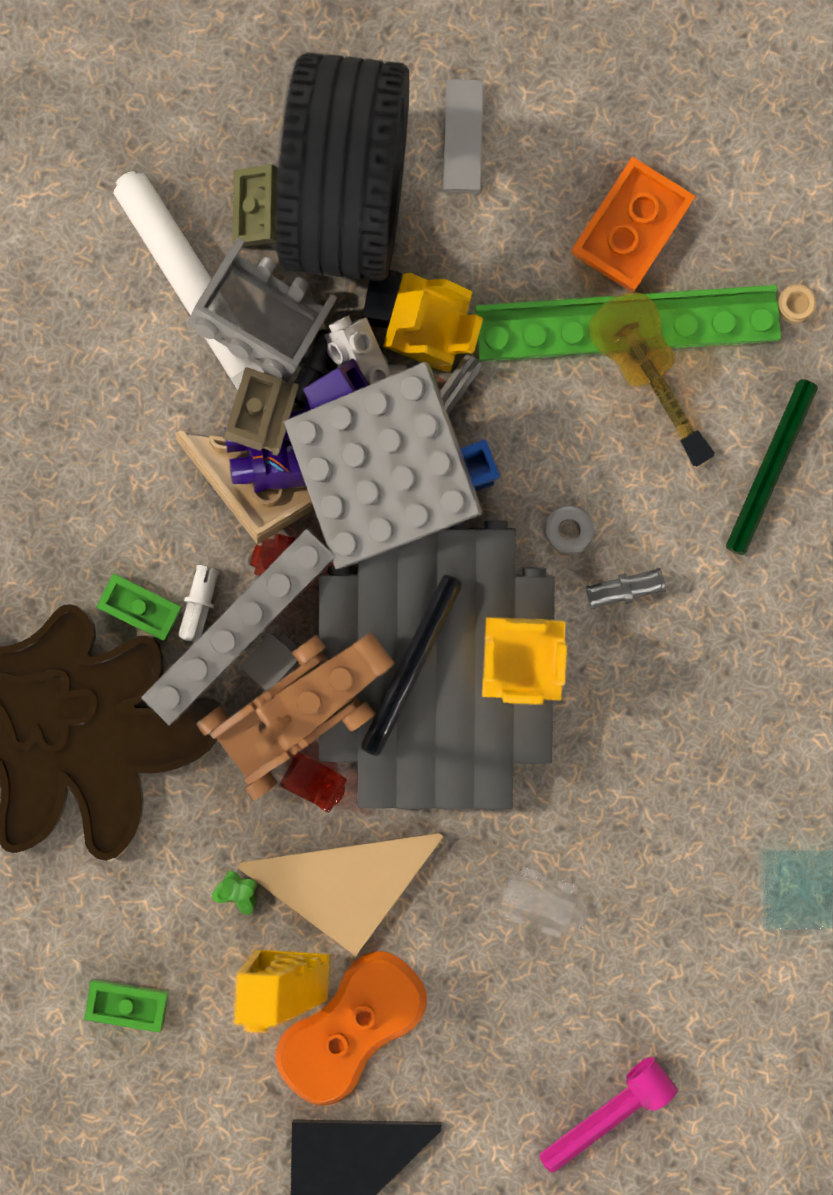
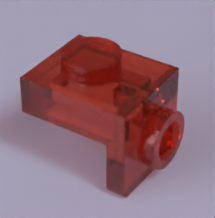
[279,752,347,813]

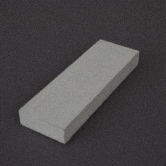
[443,79,483,194]

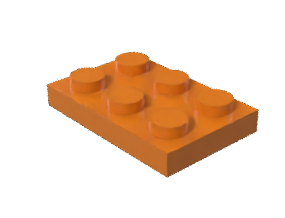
[570,156,696,294]

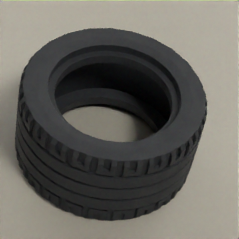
[276,52,410,281]

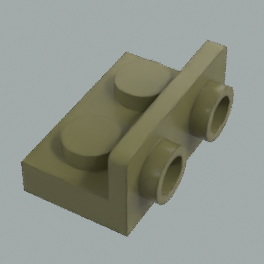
[232,164,278,247]

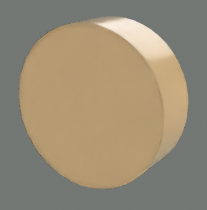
[777,284,817,324]

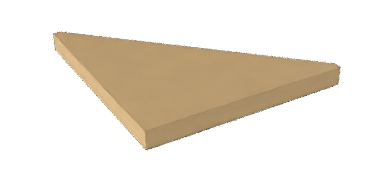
[175,430,314,545]
[237,832,444,957]

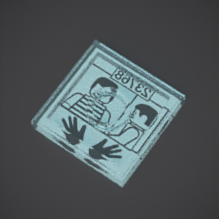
[762,850,833,929]

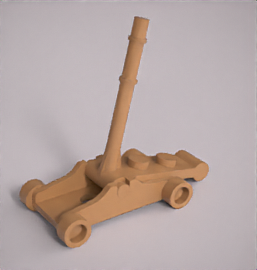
[196,632,395,801]

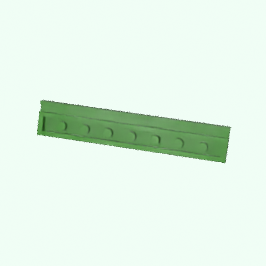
[475,285,781,362]

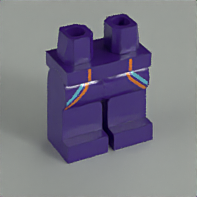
[224,404,312,493]

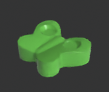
[212,871,258,915]

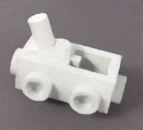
[324,316,407,385]

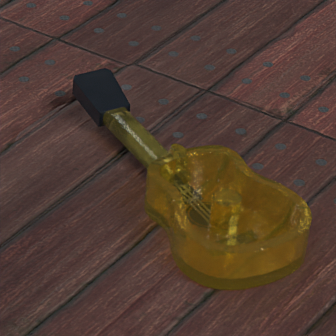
[588,292,715,466]

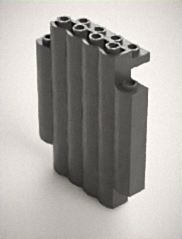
[319,520,555,810]

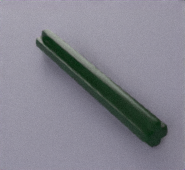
[726,379,818,555]

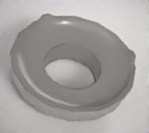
[544,505,594,555]

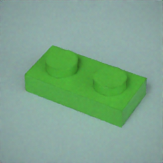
[96,573,183,641]
[84,979,169,1033]

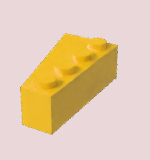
[234,949,330,1033]

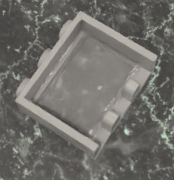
[188,237,338,383]

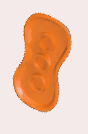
[275,951,427,1106]

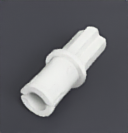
[179,565,220,642]

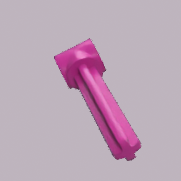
[539,1057,678,1173]

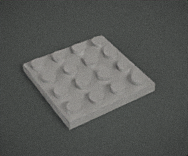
[284,362,483,569]

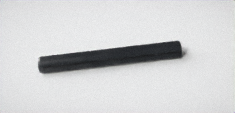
[361,575,462,756]

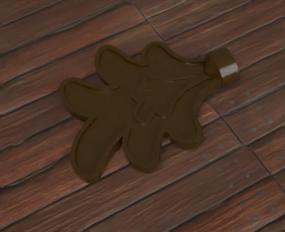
[0,604,222,861]

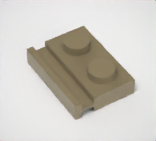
[223,367,299,456]

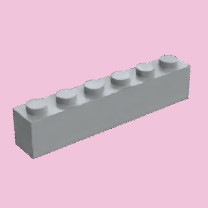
[141,529,335,725]

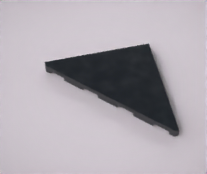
[291,1119,441,1195]

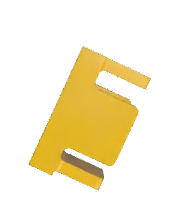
[383,273,483,372]
[482,617,567,704]

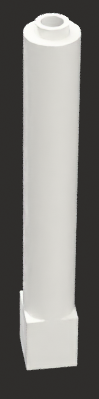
[113,171,264,390]

